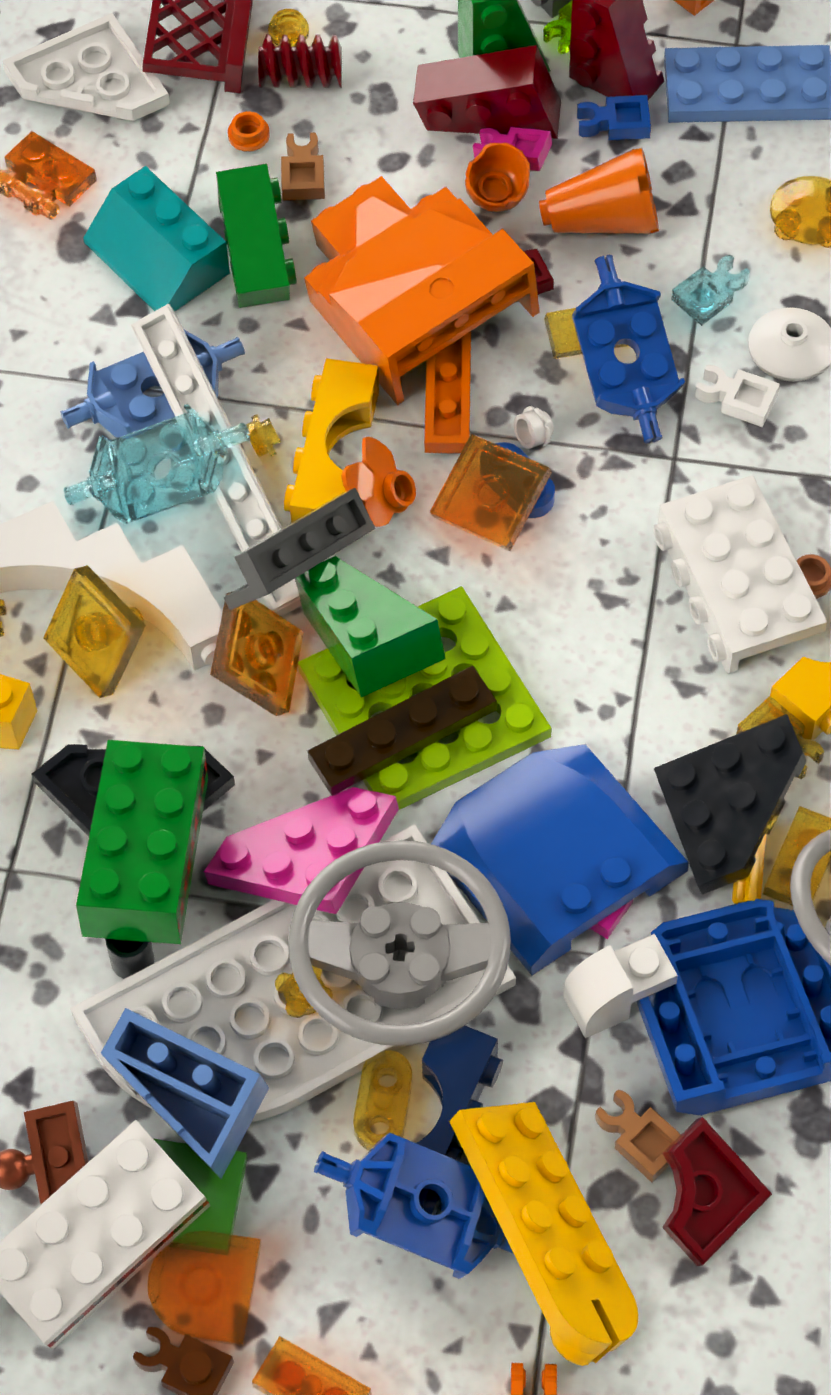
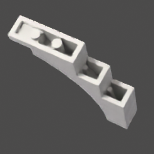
[0,501,236,670]

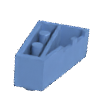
[101,1008,269,1179]

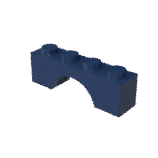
[416,1026,503,1215]

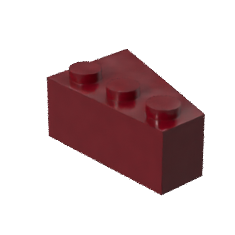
[413,45,561,139]

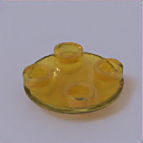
[770,176,831,248]

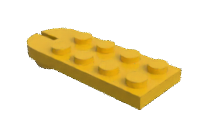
[449,1102,638,1366]

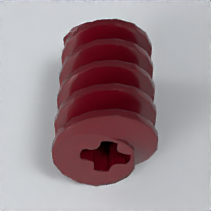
[258,34,342,88]

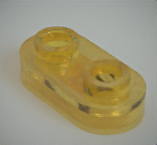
[353,1050,413,1151]

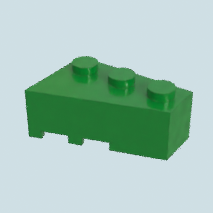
[458,0,551,72]
[295,556,446,698]

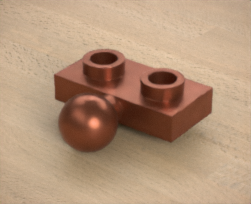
[0,1100,89,1204]

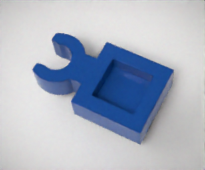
[577,95,651,140]

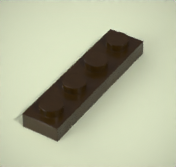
[307,665,497,796]

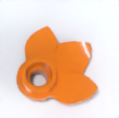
[341,437,416,527]

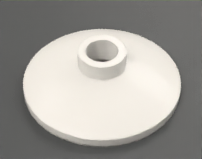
[748,308,831,382]

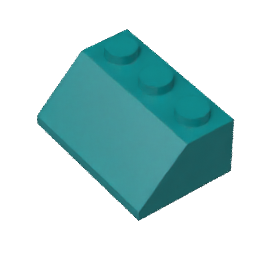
[83,166,230,311]

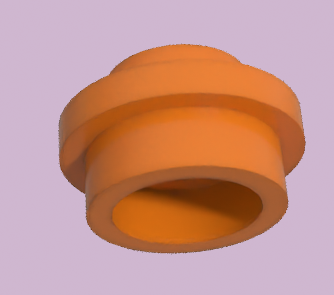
[228,111,270,151]

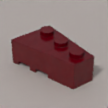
[569,0,664,100]

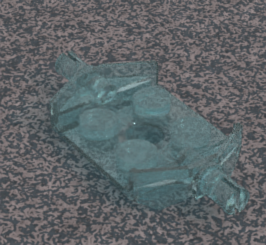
[64,404,250,524]

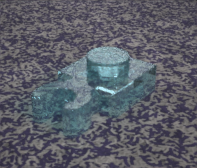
[671,254,750,326]

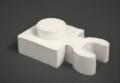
[695,365,780,427]

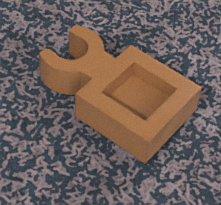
[281,132,325,201]
[595,1089,681,1183]

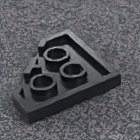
[654,714,807,895]
[32,744,235,837]

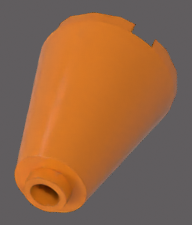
[539,148,659,234]

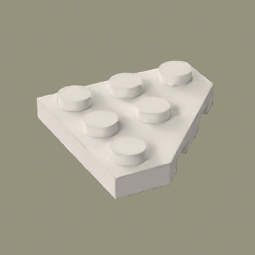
[2,13,170,121]

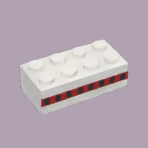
[0,1120,211,1349]

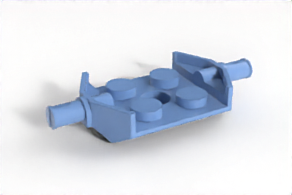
[60,329,245,440]

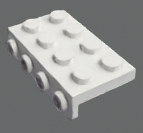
[654,475,828,673]

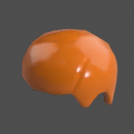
[465,143,530,212]

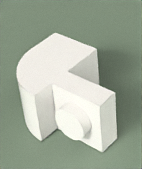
[563,934,678,1038]

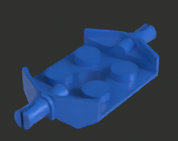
[572,255,685,443]

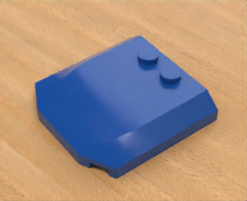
[431,744,689,976]
[636,899,831,1115]

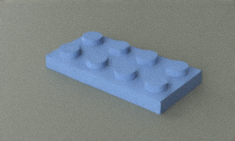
[664,45,831,123]

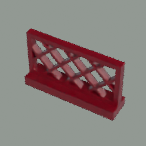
[142,0,253,94]

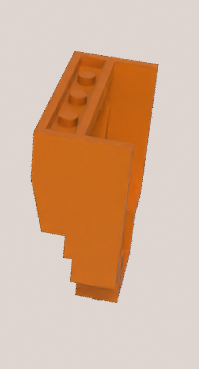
[304,176,540,405]

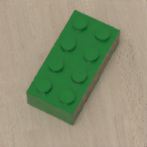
[76,740,208,945]

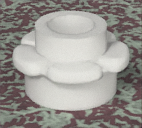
[514,406,554,449]

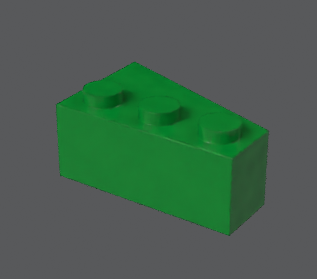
[216,164,297,308]

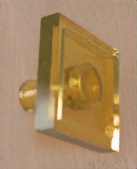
[43,565,146,698]

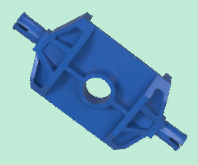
[314,1132,514,1279]

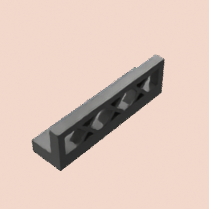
[223,488,376,610]

